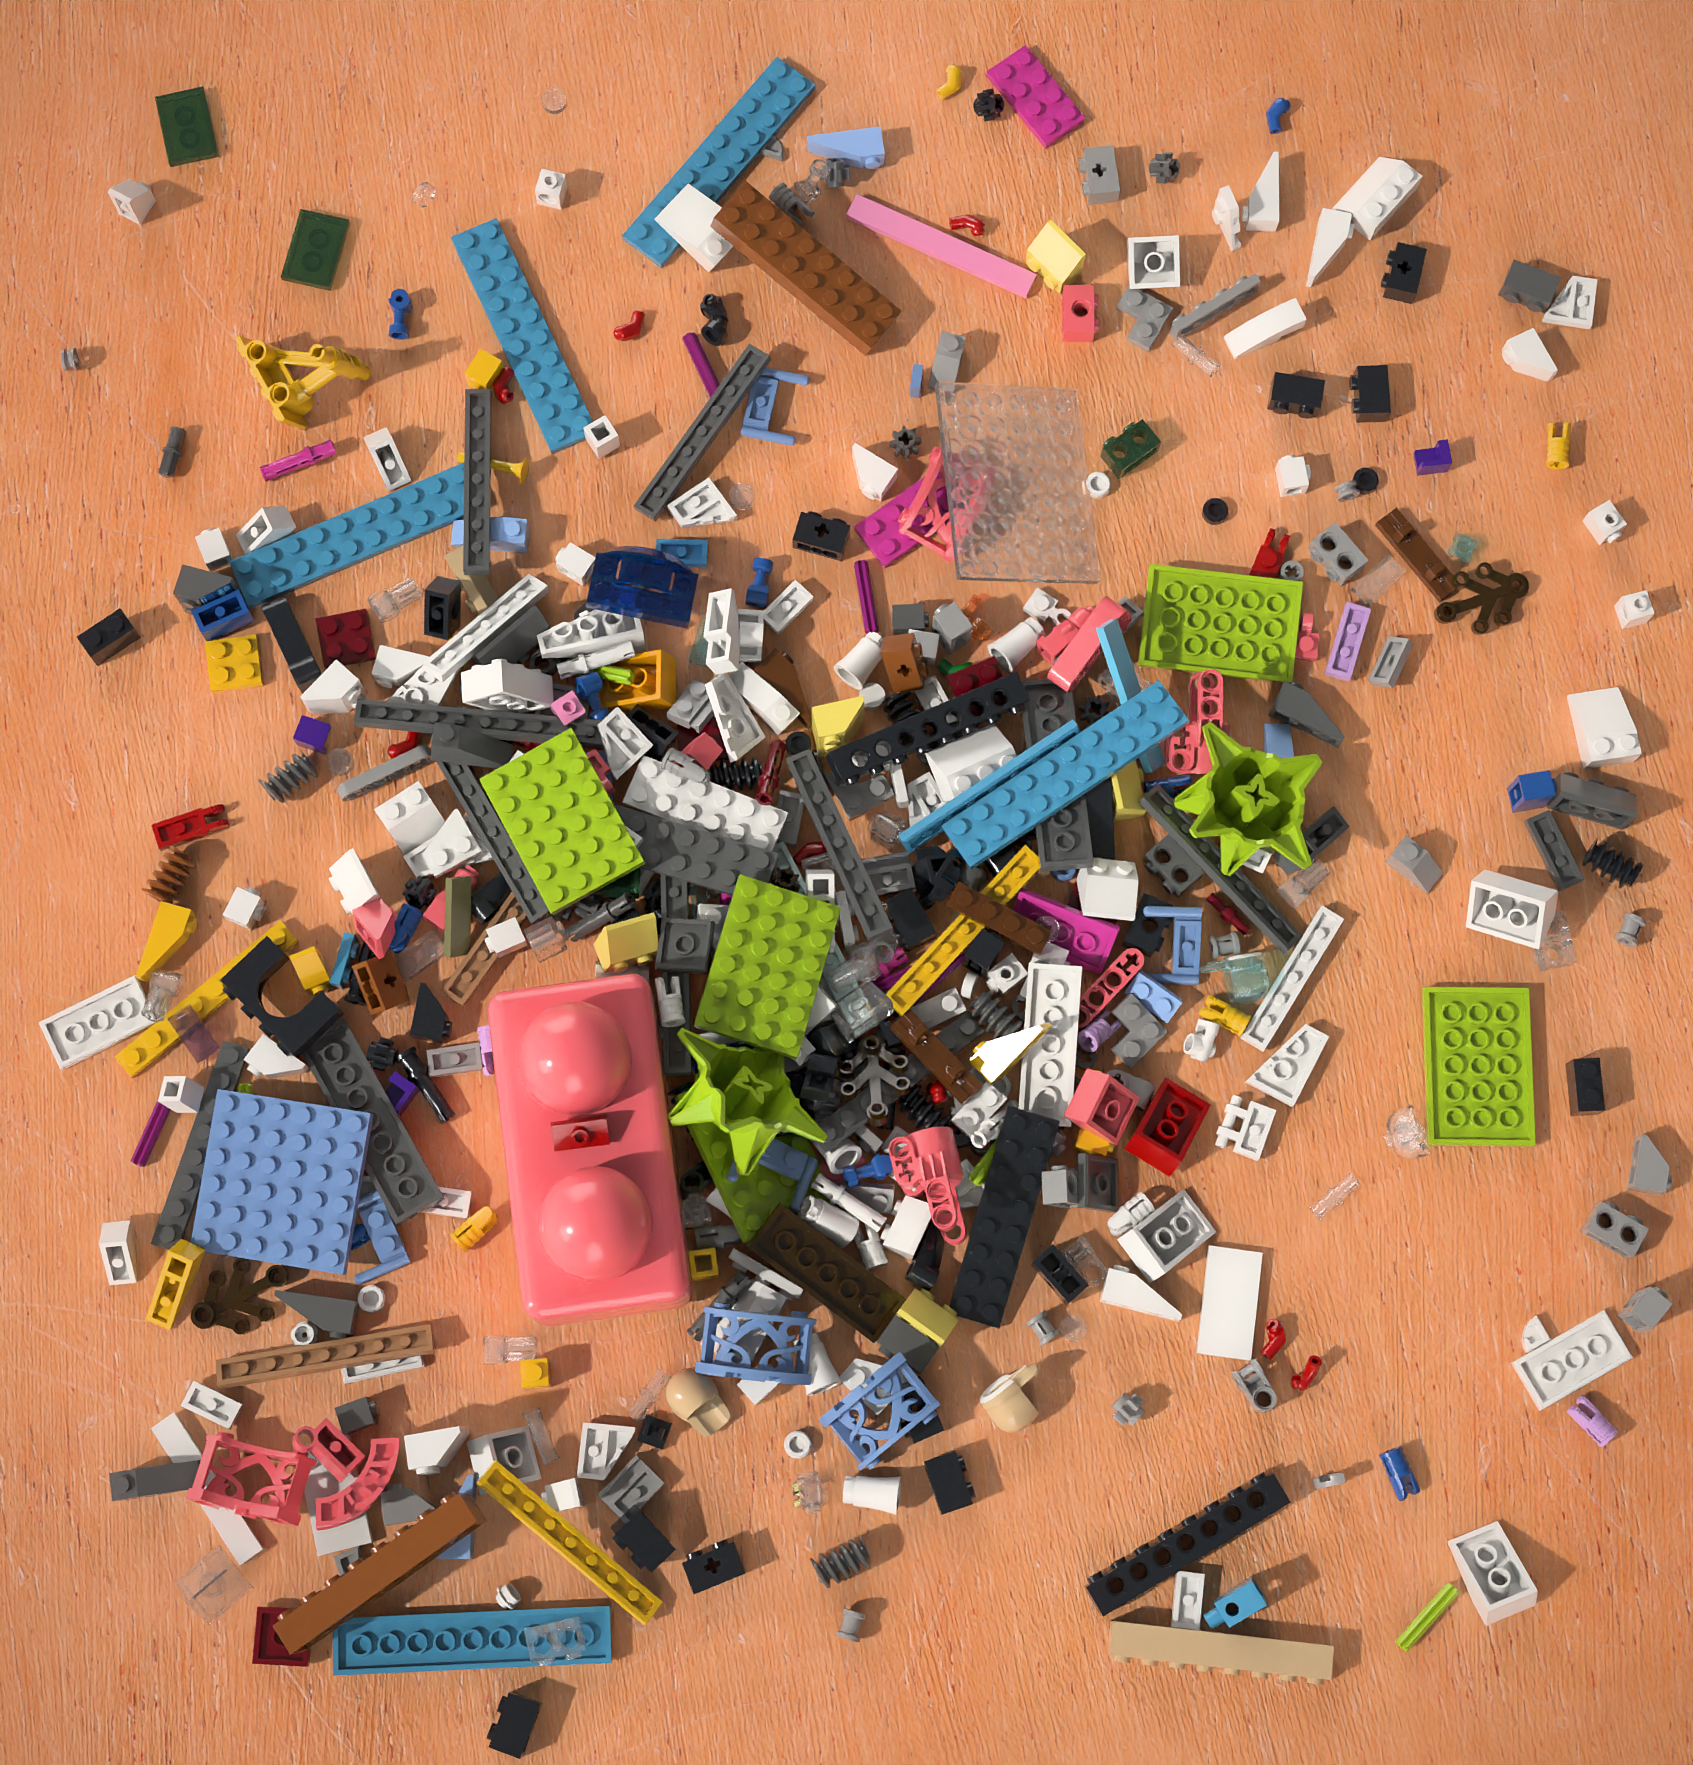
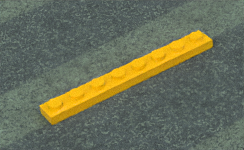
[882,845,1040,1016]
[114,920,299,1078]
[476,1460,663,1625]

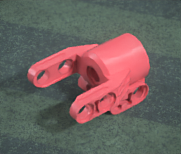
[1165,669,1230,774]
[889,1126,967,1246]

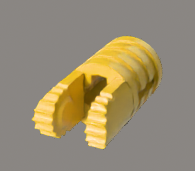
[1546,422,1571,470]
[1199,995,1251,1037]
[450,1206,499,1253]

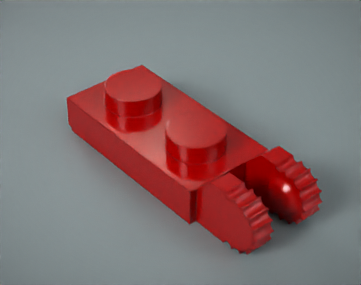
[1249,528,1290,578]
[151,804,230,851]

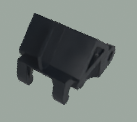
[911,846,965,910]

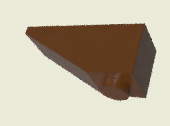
[753,648,812,729]

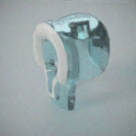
[1199,952,1269,1004]

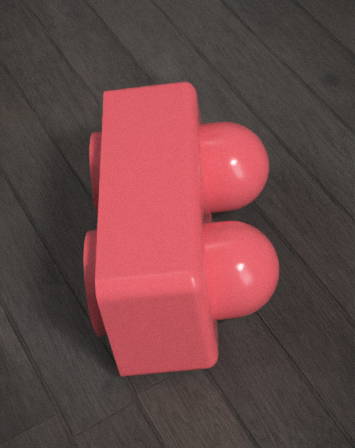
[488,974,693,1327]

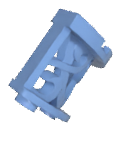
[695,1302,817,1385]
[818,1352,941,1470]

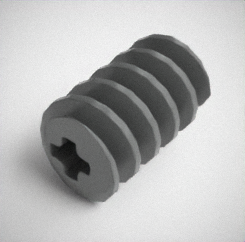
[258,750,318,803]
[966,989,1023,1040]
[810,1535,871,1588]

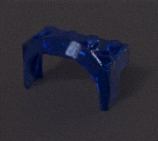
[586,546,699,629]

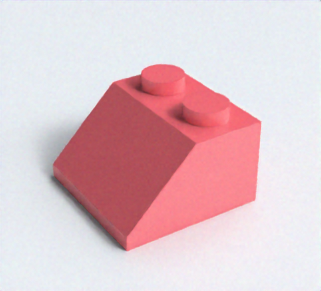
[1064,1069,1140,1145]

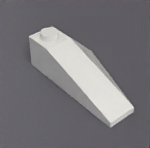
[537,594,646,658]

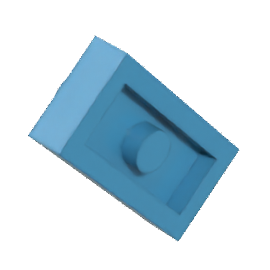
[655,539,708,568]
[329,932,360,990]

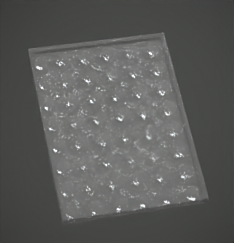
[935,381,1101,584]

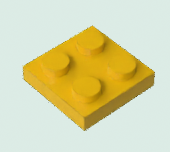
[205,634,264,693]

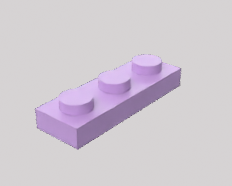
[1324,602,1371,682]

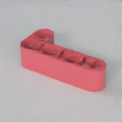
[1047,596,1132,693]
[1078,948,1144,1032]

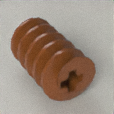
[141,846,197,904]

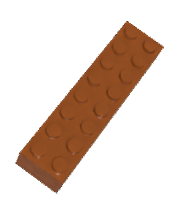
[710,180,901,356]
[273,1492,487,1655]

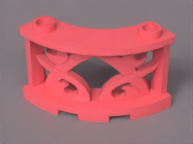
[898,441,996,563]
[186,1431,317,1526]
[315,1438,399,1531]

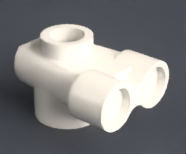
[1184,1019,1220,1062]

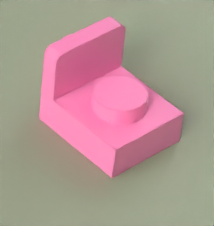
[550,690,586,726]

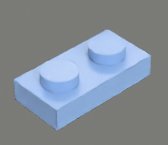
[1124,970,1184,1023]

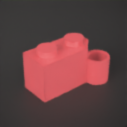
[292,1418,365,1483]

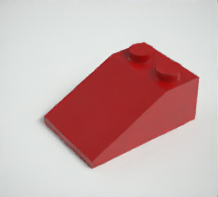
[1124,1077,1211,1177]

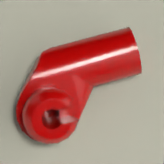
[949,214,985,236]
[613,310,645,341]
[492,367,515,404]
[387,731,422,758]
[792,841,829,867]
[926,1080,948,1103]
[1260,1318,1286,1361]
[1291,1355,1322,1391]

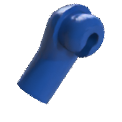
[1266,98,1290,134]

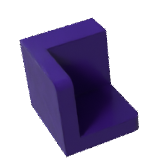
[1414,439,1452,476]
[293,715,331,755]
[385,1071,420,1116]

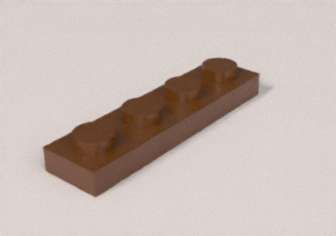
[945,881,1052,956]

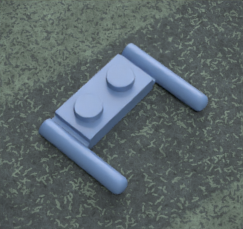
[741,367,810,446]
[1143,906,1202,985]
[727,1139,818,1212]
[354,1190,411,1285]

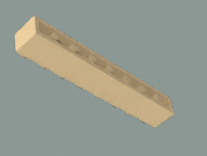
[1107,1620,1334,1685]

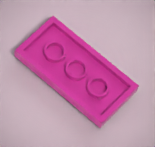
[986,45,1085,149]
[854,474,966,569]
[1013,888,1120,975]

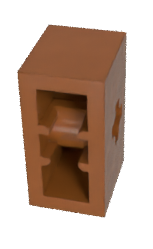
[881,633,929,693]
[352,951,410,1015]

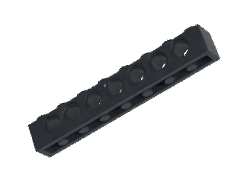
[826,671,1030,786]
[1084,1472,1291,1616]

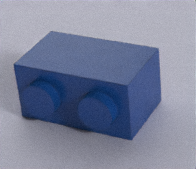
[191,589,254,641]
[1507,770,1557,813]

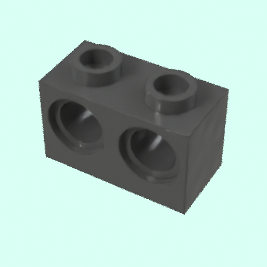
[1143,834,1204,898]

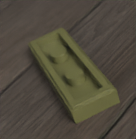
[444,875,472,958]

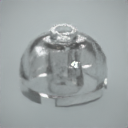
[1383,1104,1431,1159]

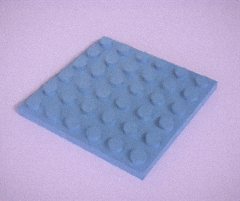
[191,1089,374,1275]

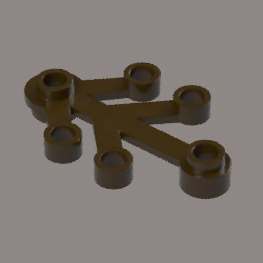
[1434,562,1529,635]
[839,1035,911,1126]
[191,1258,289,1335]

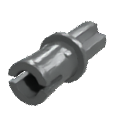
[158,427,187,478]

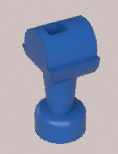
[388,289,413,340]
[745,558,774,608]
[575,671,610,720]
[842,1154,893,1188]

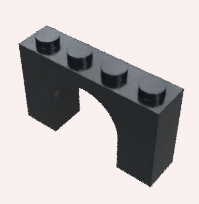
[220,936,344,1059]

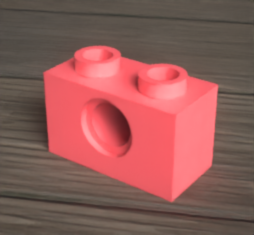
[1062,285,1099,342]

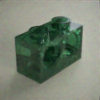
[1100,419,1161,479]

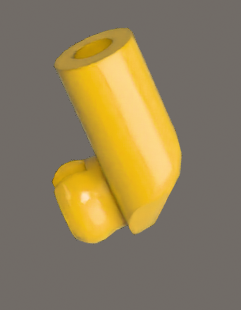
[936,64,963,100]

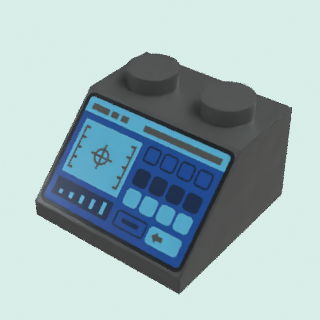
[173,564,242,615]

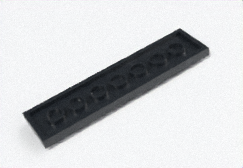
[949,1105,1060,1328]

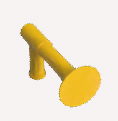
[457,451,529,484]

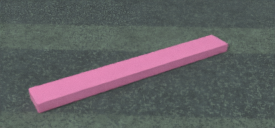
[846,194,1037,299]

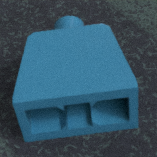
[1203,1576,1267,1629]

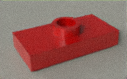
[551,1115,610,1152]

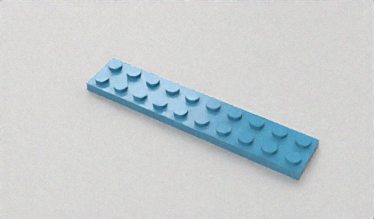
[622,57,815,268]
[451,218,593,454]
[229,463,464,609]
[941,680,1189,870]
[333,1606,612,1676]

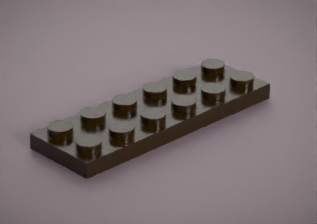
[747,1202,906,1343]

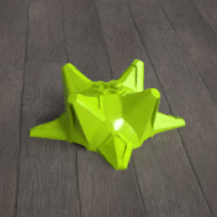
[1174,722,1323,876]
[668,1028,828,1176]

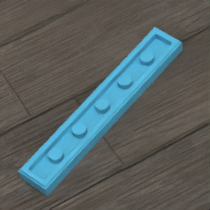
[1096,618,1165,773]

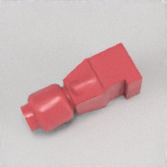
[1036,605,1094,666]
[422,865,479,933]

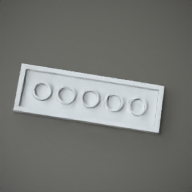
[622,755,788,851]
[1019,963,1082,1127]

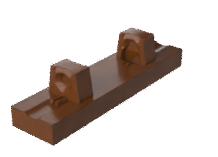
[1375,507,1458,603]
[890,1009,983,1106]

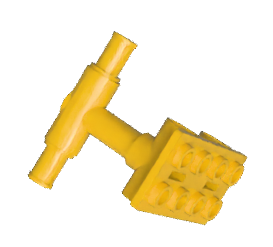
[235,335,371,430]

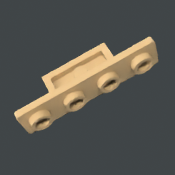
[445,545,508,639]

